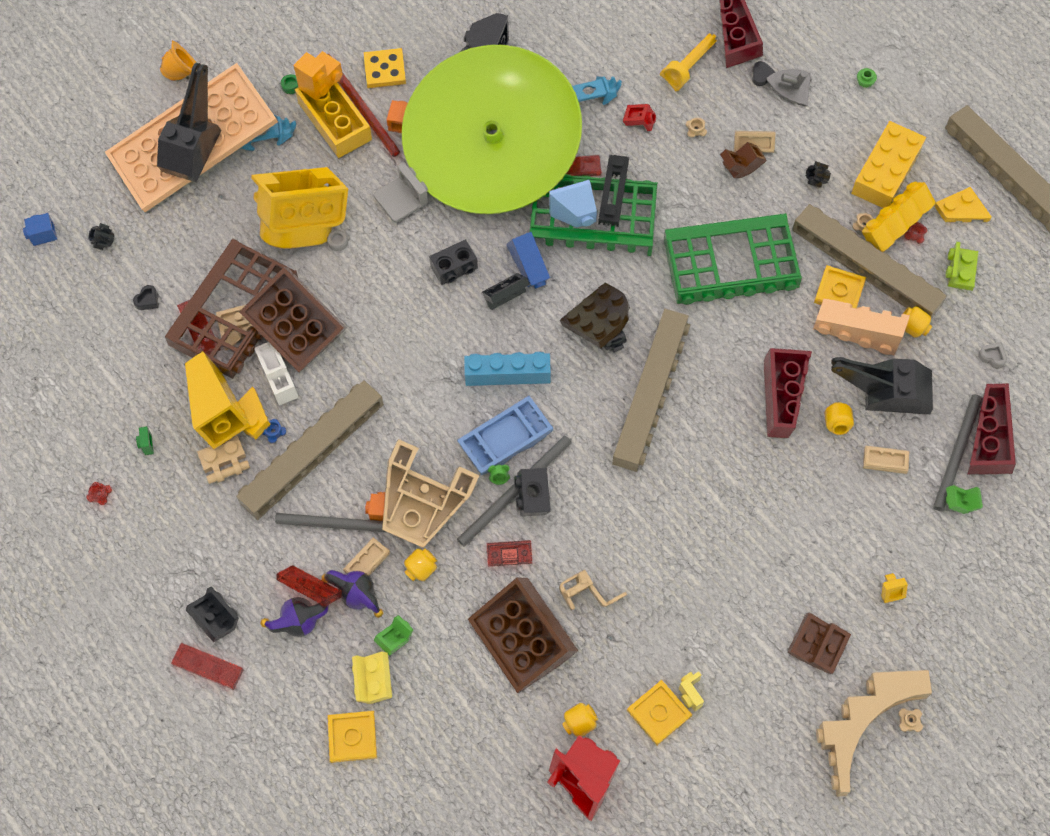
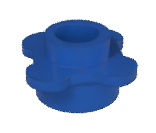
[262,419,286,443]

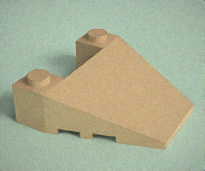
[382,439,479,548]

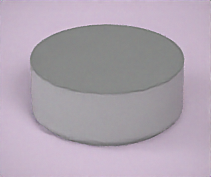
[327,230,348,251]

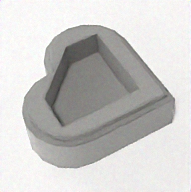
[978,342,1007,369]

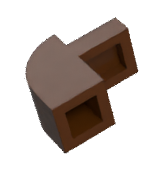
[720,142,767,178]

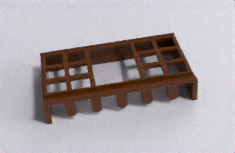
[165,238,298,379]

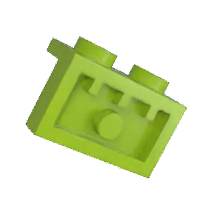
[945,241,979,291]

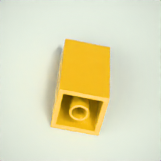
[185,352,250,449]

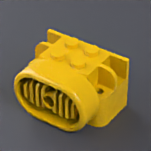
[251,167,348,249]

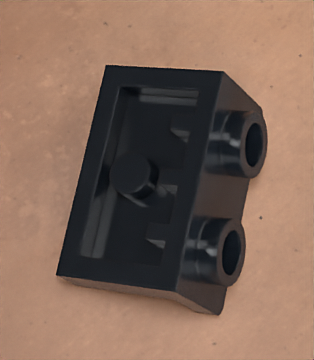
[482,273,529,310]

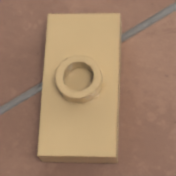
[734,131,776,153]
[863,446,909,474]
[343,537,390,576]

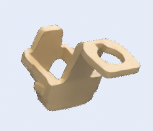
[559,570,628,611]

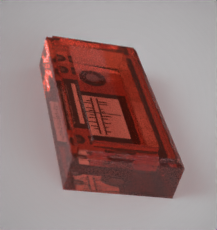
[487,540,532,567]

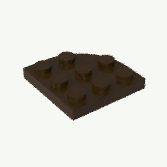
[560,282,630,348]

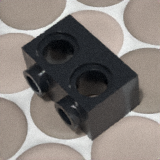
[429,239,478,285]

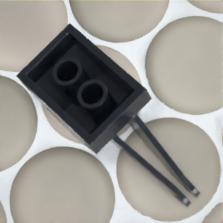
[460,13,509,52]
[157,62,222,182]
[831,357,933,415]

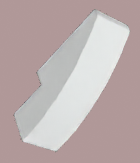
[254,342,299,406]

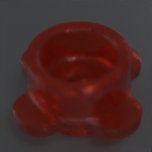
[904,222,928,244]
[86,482,112,505]

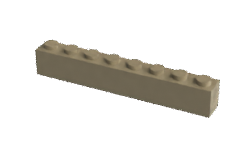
[945,105,1050,232]
[792,204,947,319]
[612,308,691,472]
[236,380,384,521]

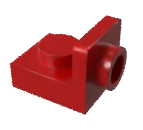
[623,104,656,131]

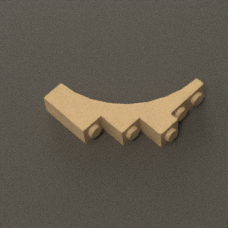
[816,670,932,797]

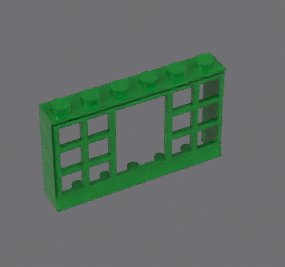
[530,174,658,256]
[664,213,802,305]

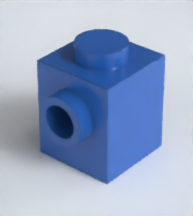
[23,213,58,246]

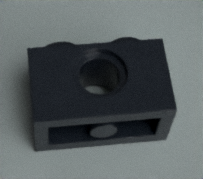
[514,468,551,516]

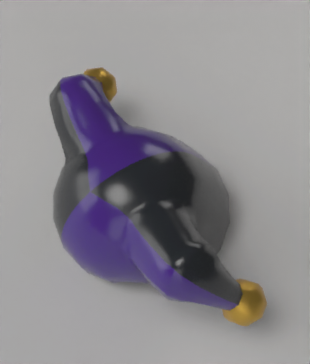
[321,570,384,618]
[260,594,332,637]

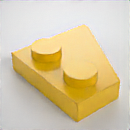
[934,187,992,222]
[238,387,270,440]

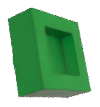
[136,426,154,456]

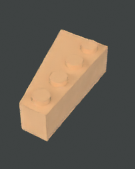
[813,299,910,356]

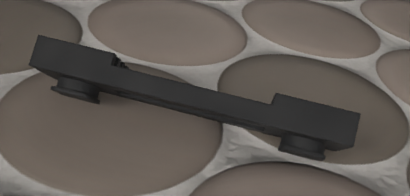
[598,154,629,227]

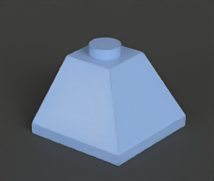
[549,180,597,228]

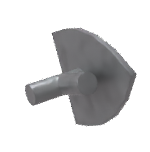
[766,69,810,106]

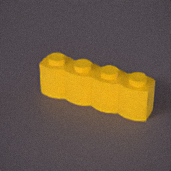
[862,181,936,252]

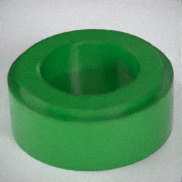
[281,74,298,94]

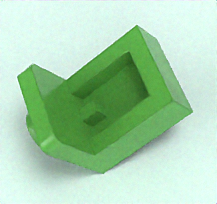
[946,485,983,514]
[374,615,413,656]

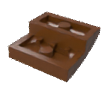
[787,612,851,674]

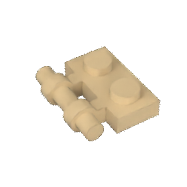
[197,436,250,484]

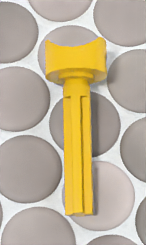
[660,33,717,91]

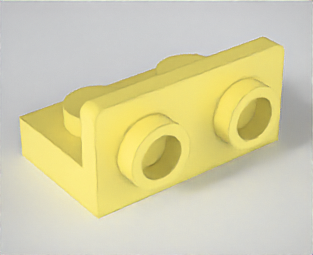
[352,651,392,704]

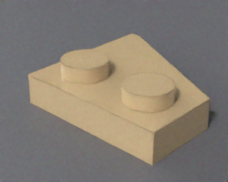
[216,305,252,351]

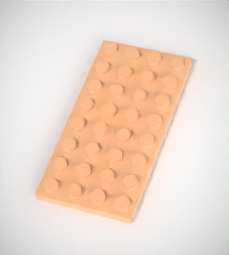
[105,63,278,212]

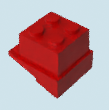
[547,736,620,821]

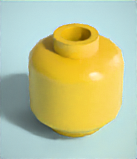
[901,306,932,338]
[824,402,854,435]
[404,548,438,581]
[562,703,599,737]

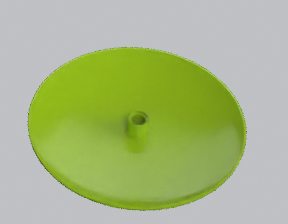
[402,45,582,214]

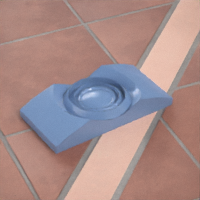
[457,396,553,475]

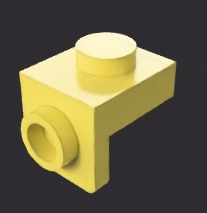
[679,671,704,712]

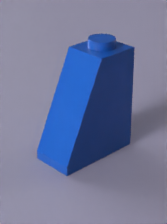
[506,232,550,289]

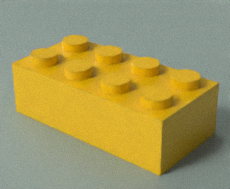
[295,83,372,159]
[851,121,926,208]

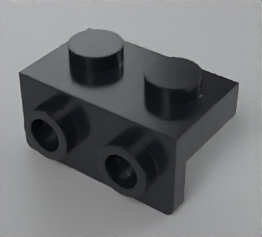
[186,586,239,643]

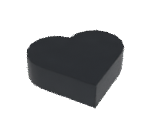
[752,61,775,86]
[133,285,159,310]

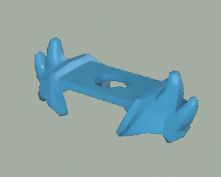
[572,76,622,109]
[241,115,296,151]

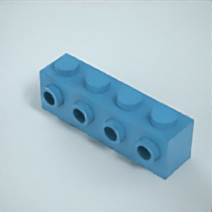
[464,352,551,386]

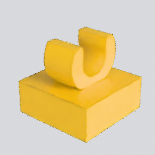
[881,573,908,603]

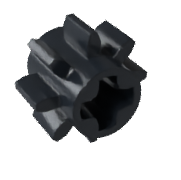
[805,161,831,188]
[88,223,114,250]
[604,330,627,353]

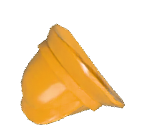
[160,40,196,81]

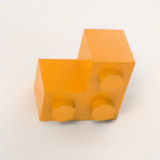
[293,51,343,101]

